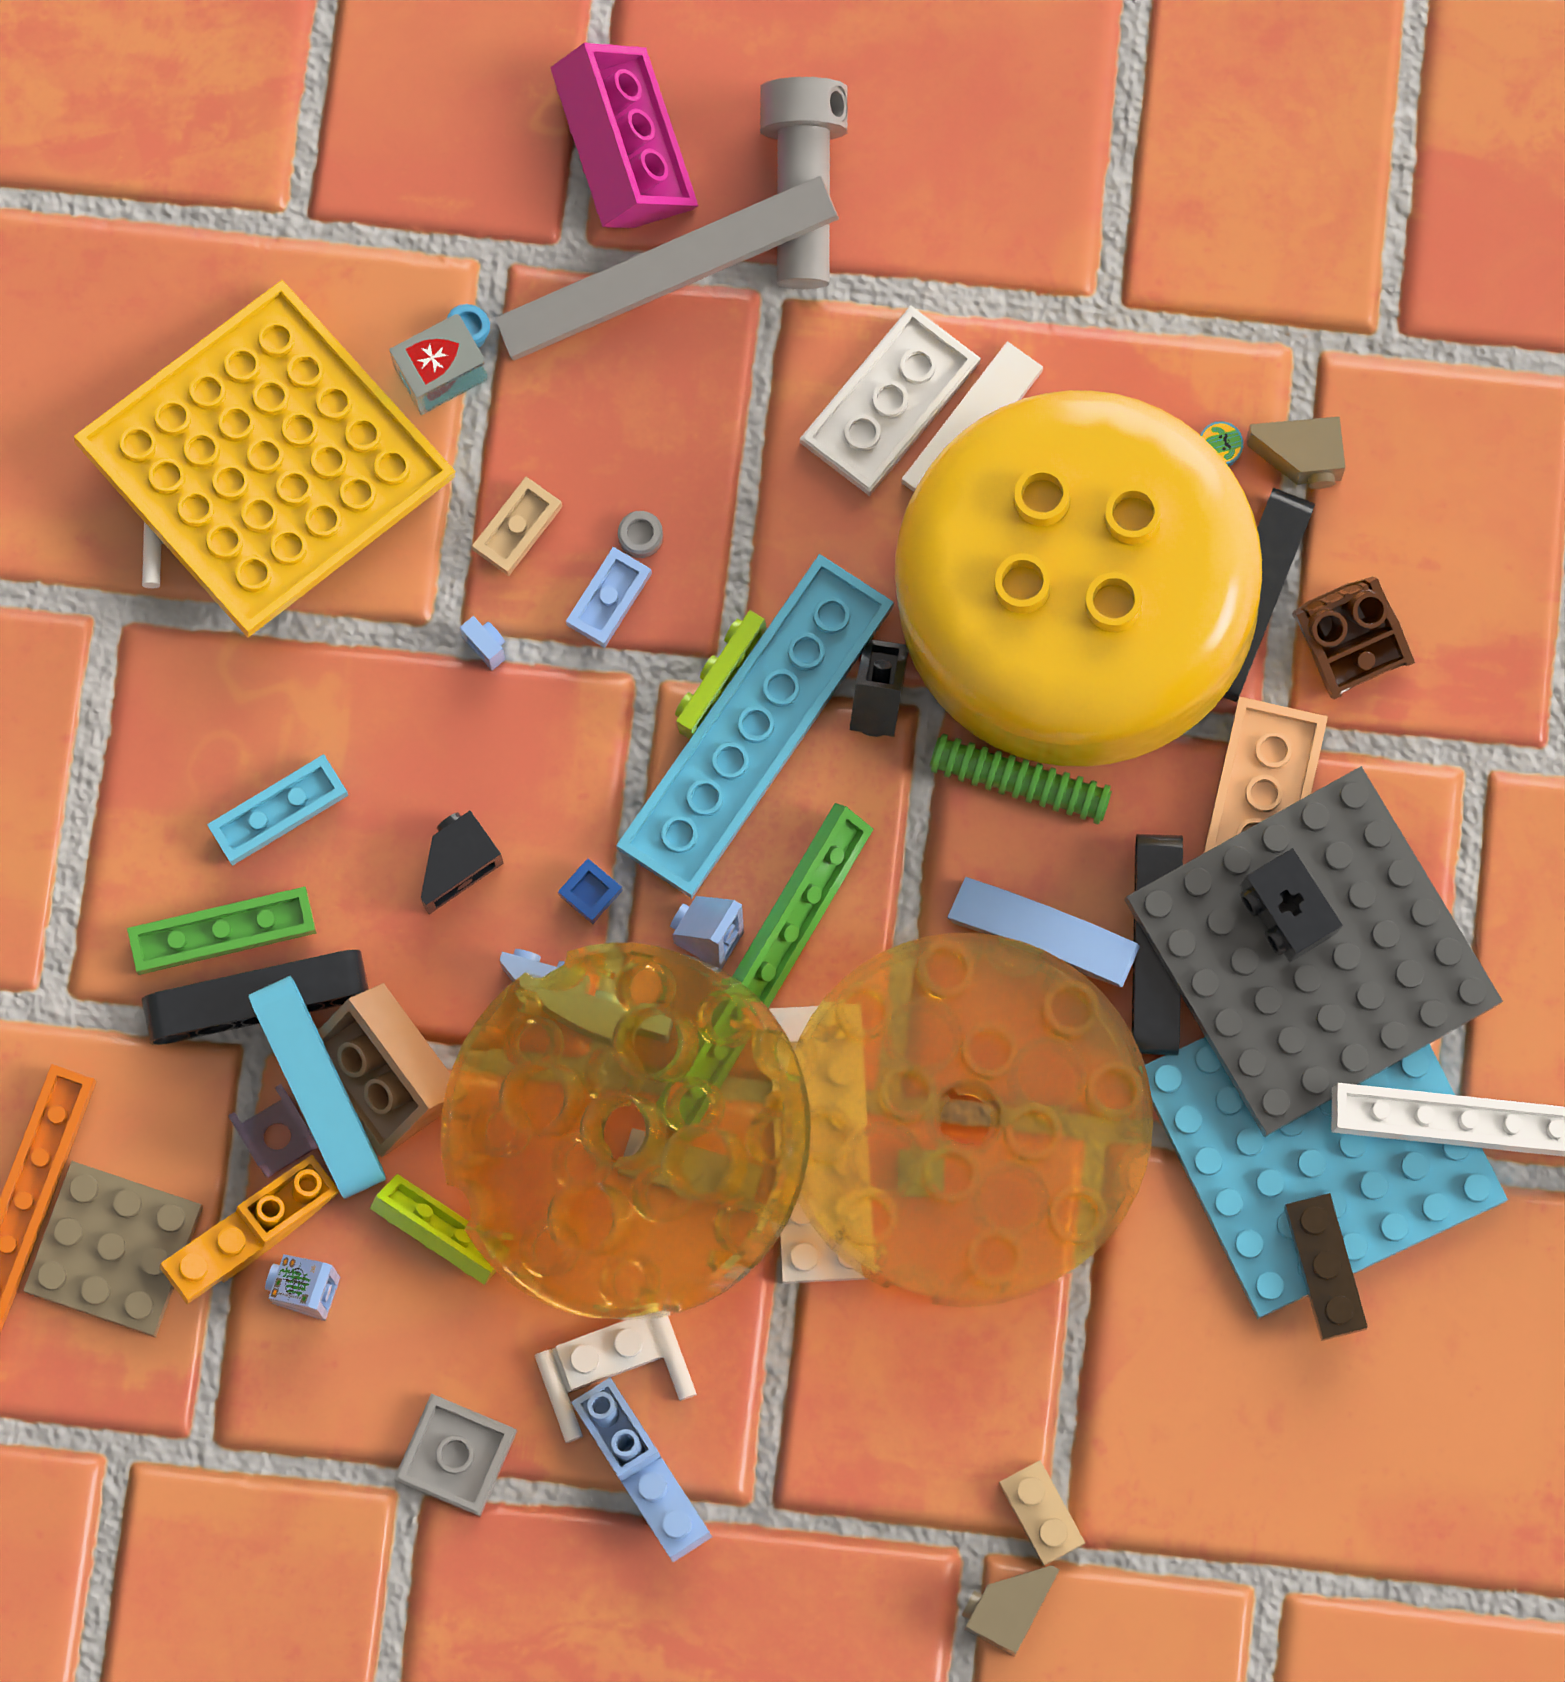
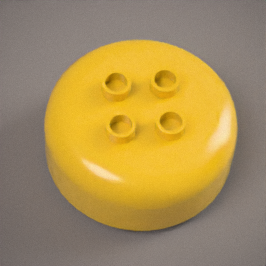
[895,390,1262,767]

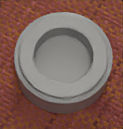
[618,511,663,558]

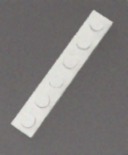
[1332,1083,1565,1157]

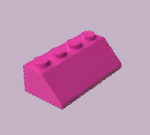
[550,43,699,228]

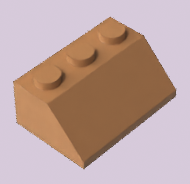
[318,983,463,1157]

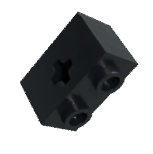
[1240,848,1343,962]

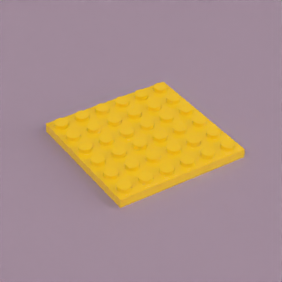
[74,280,455,638]

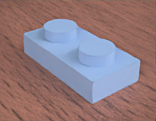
[566,547,652,648]

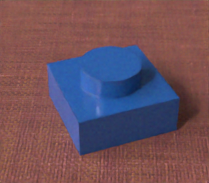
[558,858,623,924]

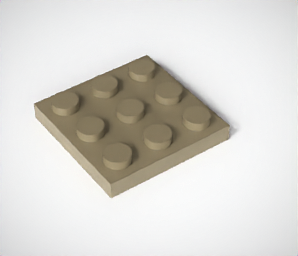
[23,1161,203,1337]

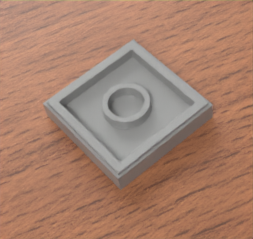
[394,1393,517,1517]

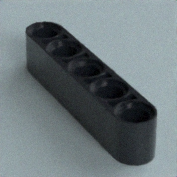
[1223,488,1315,703]
[1131,834,1183,1055]
[141,950,369,1045]

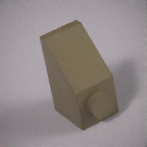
[1246,416,1345,489]
[961,1565,1059,1656]

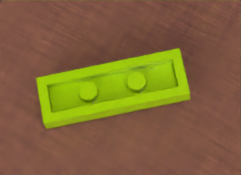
[675,610,767,739]
[370,1174,511,1285]

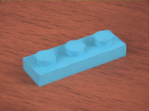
[207,754,349,866]

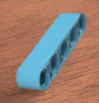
[248,976,387,1199]

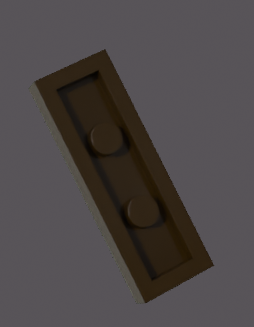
[1284,1193,1368,1341]

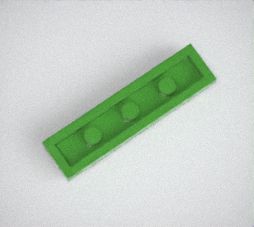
[127,887,317,975]

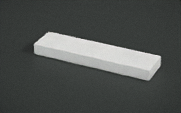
[901,341,1043,492]

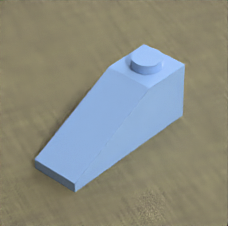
[670,896,744,971]

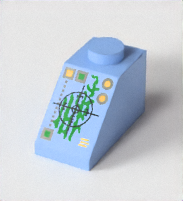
[265,1254,341,1321]

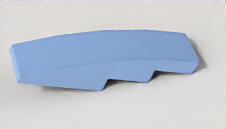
[947,877,1140,987]

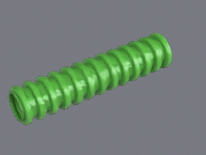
[929,733,1112,824]

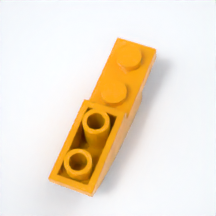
[160,1155,339,1304]

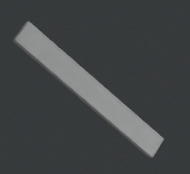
[495,175,839,361]

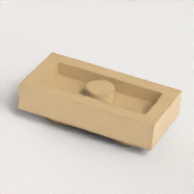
[472,477,563,576]
[999,1460,1085,1566]

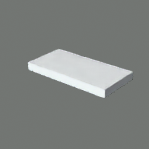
[800,306,981,496]

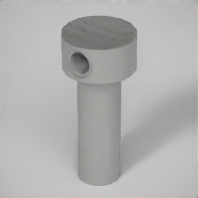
[760,77,847,289]

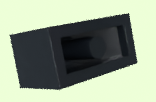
[849,639,909,737]
[421,811,504,915]

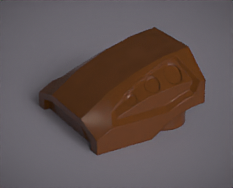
[1292,576,1415,699]

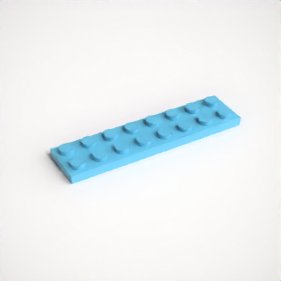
[616,554,894,899]

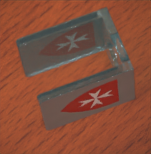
[389,314,488,415]

